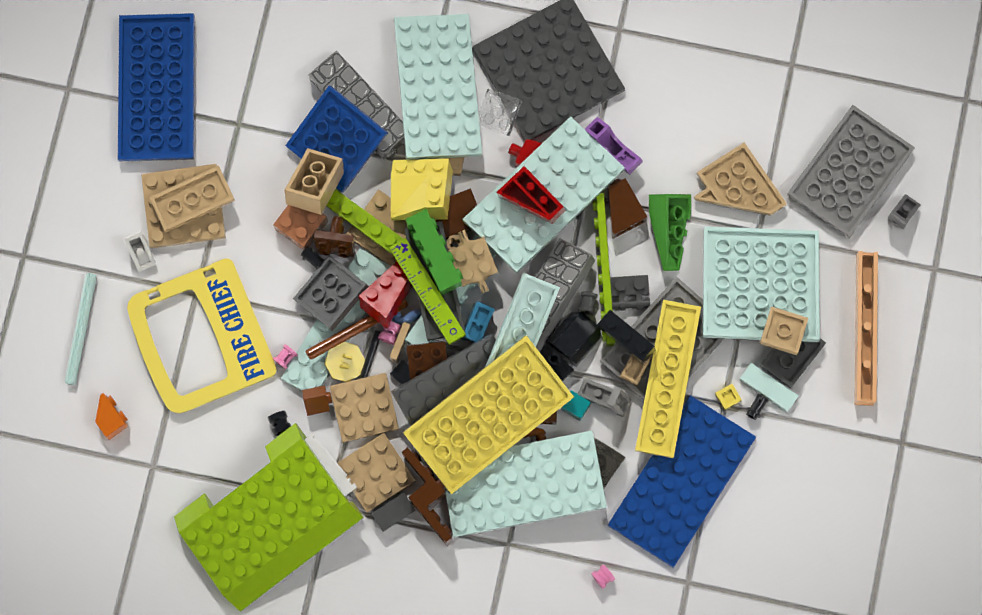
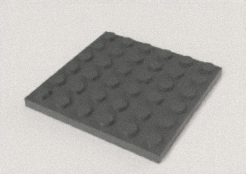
[472,0,625,140]

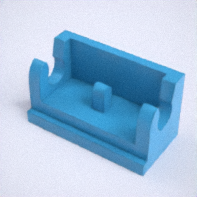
[461,301,495,344]

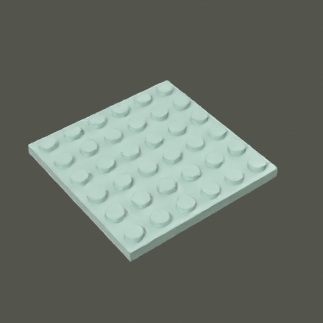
[703,226,820,342]

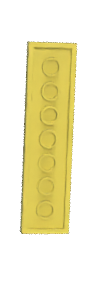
[635,300,701,458]

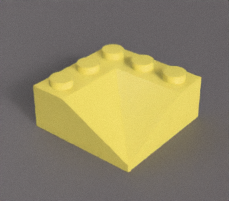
[391,159,453,220]

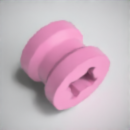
[591,564,615,589]

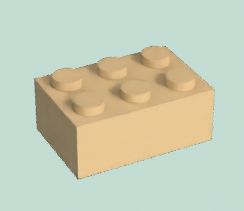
[284,148,344,215]

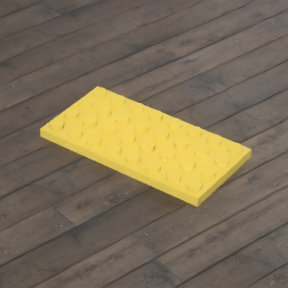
[403,335,574,494]

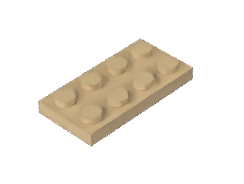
[149,165,235,232]

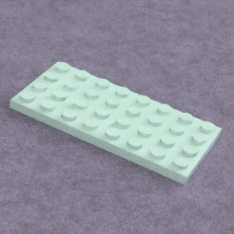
[394,14,482,160]
[463,117,625,274]
[445,431,607,538]

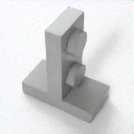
[577,378,631,417]

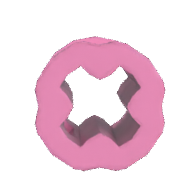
[273,344,298,370]

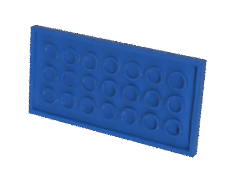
[118,13,195,161]
[607,395,756,568]

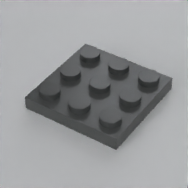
[293,255,369,331]

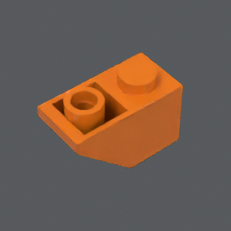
[95,393,128,440]

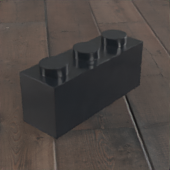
[598,310,656,365]

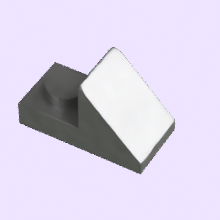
[888,194,921,229]

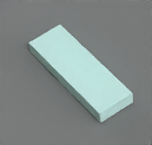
[740,363,799,412]

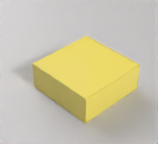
[715,384,742,410]

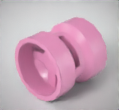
[378,321,402,345]

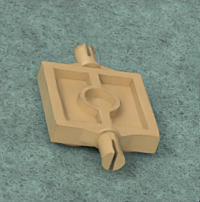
[448,230,499,293]

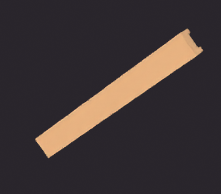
[854,251,878,406]

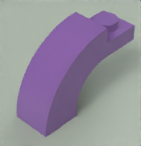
[585,117,643,175]

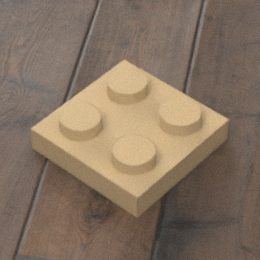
[760,306,808,355]

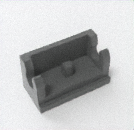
[371,492,416,532]

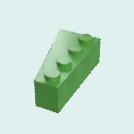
[405,209,463,295]

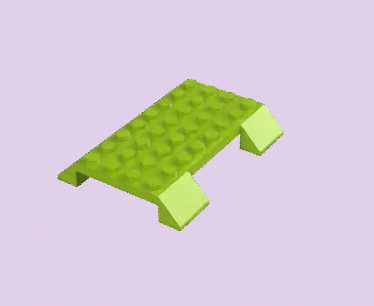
[174,423,364,611]

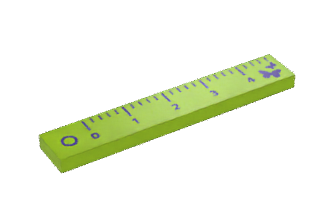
[389,238,466,345]

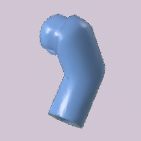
[392,308,421,325]

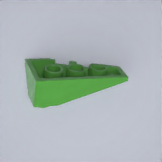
[649,194,691,271]

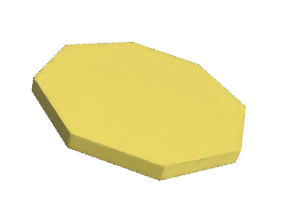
[324,342,365,382]

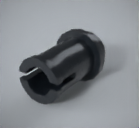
[301,247,325,269]
[746,394,768,420]

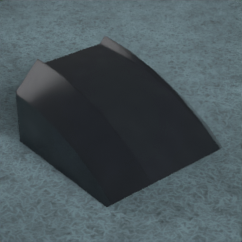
[547,312,602,367]

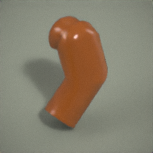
[522,427,547,441]

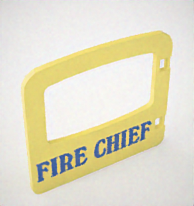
[127,258,277,414]

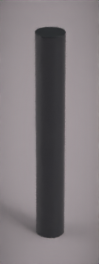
[359,330,380,379]

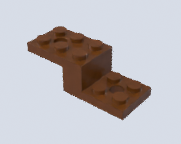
[402,447,453,546]

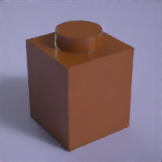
[302,385,333,416]

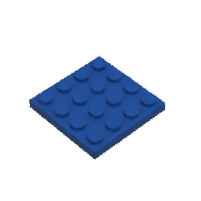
[285,86,388,192]

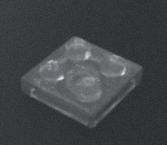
[478,88,522,136]

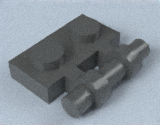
[610,275,650,311]

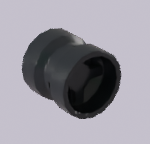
[267,411,291,436]

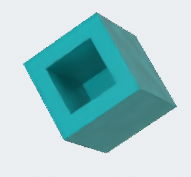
[561,390,591,421]

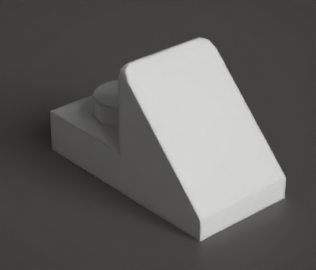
[124,231,156,271]

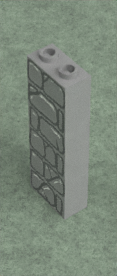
[308,50,405,160]
[536,238,595,352]

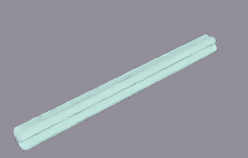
[65,273,96,385]

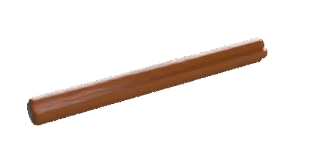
[306,300,408,360]

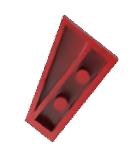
[496,166,566,224]

